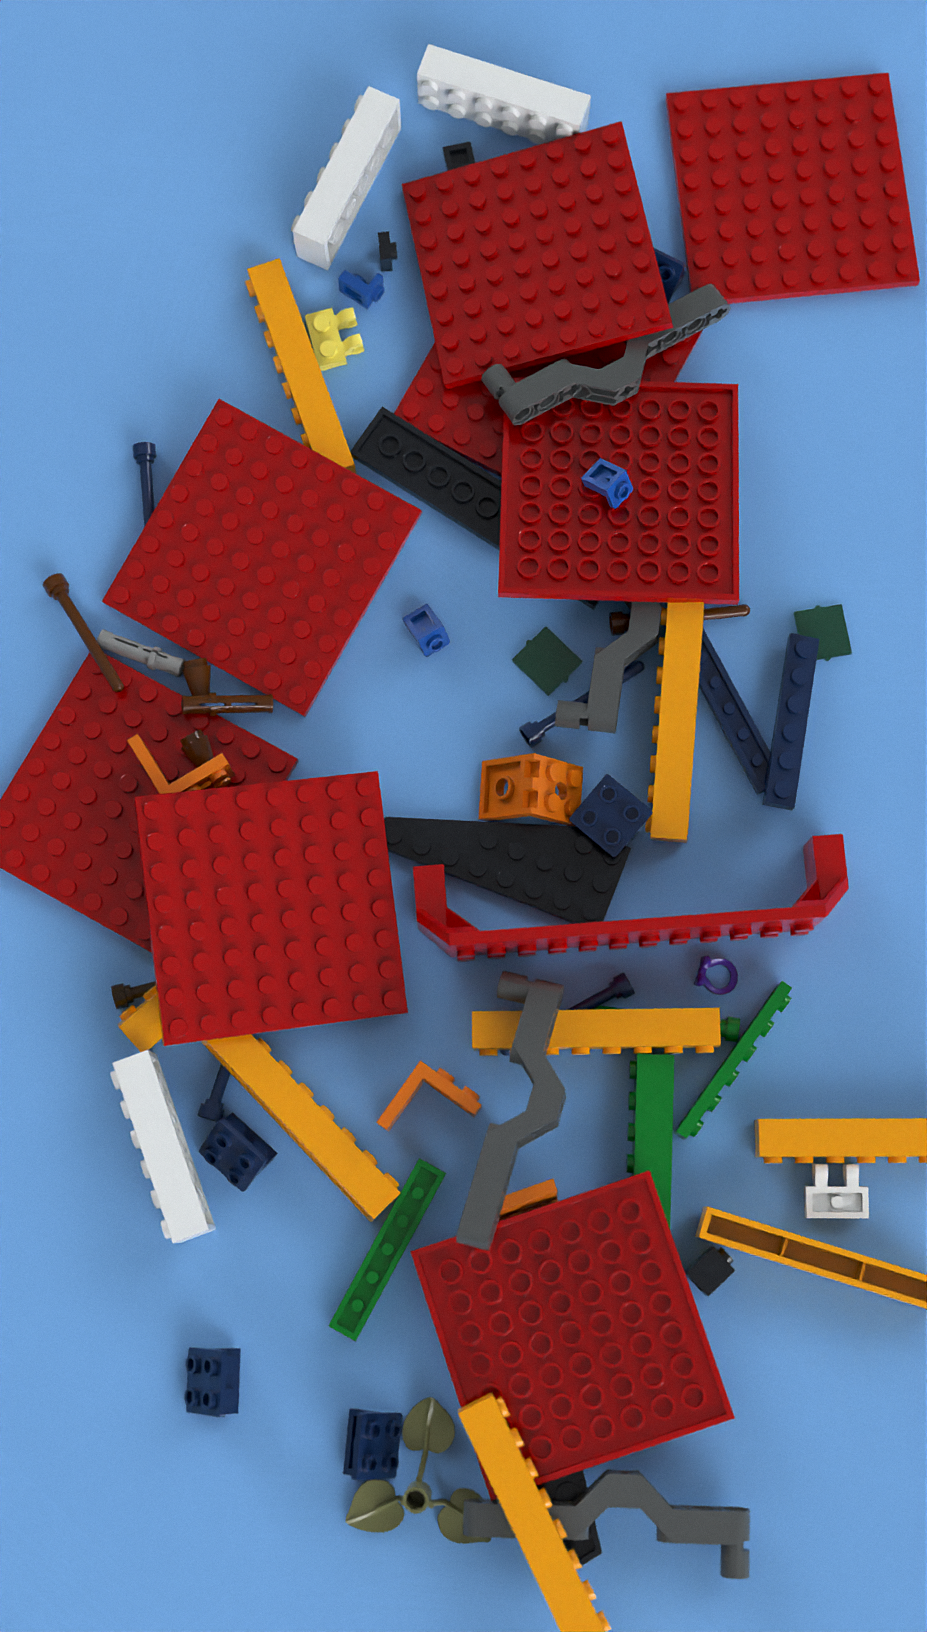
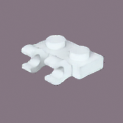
[804,1164,869,1218]

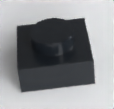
[443,142,475,171]
[378,231,397,272]

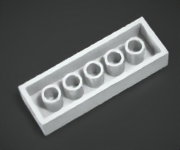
[417,44,591,144]
[291,86,401,270]
[110,1050,216,1243]

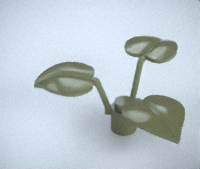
[345,1397,491,1544]

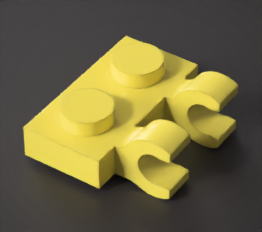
[305,308,364,371]

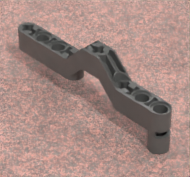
[481,284,730,425]
[555,601,662,734]
[456,971,566,1251]
[463,1470,750,1579]

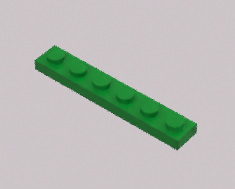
[673,981,792,1140]
[328,1158,446,1342]

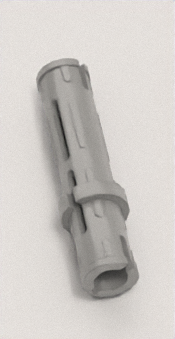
[97,629,186,677]

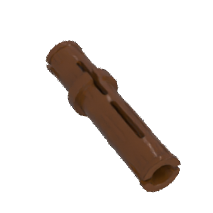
[182,693,273,717]

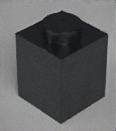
[684,1246,736,1297]

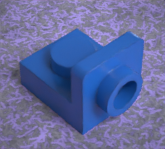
[338,270,385,309]
[581,458,633,509]
[402,604,450,657]

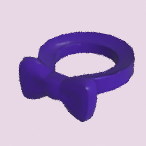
[694,956,738,995]

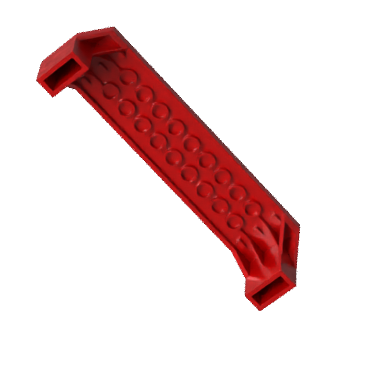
[413,834,849,962]

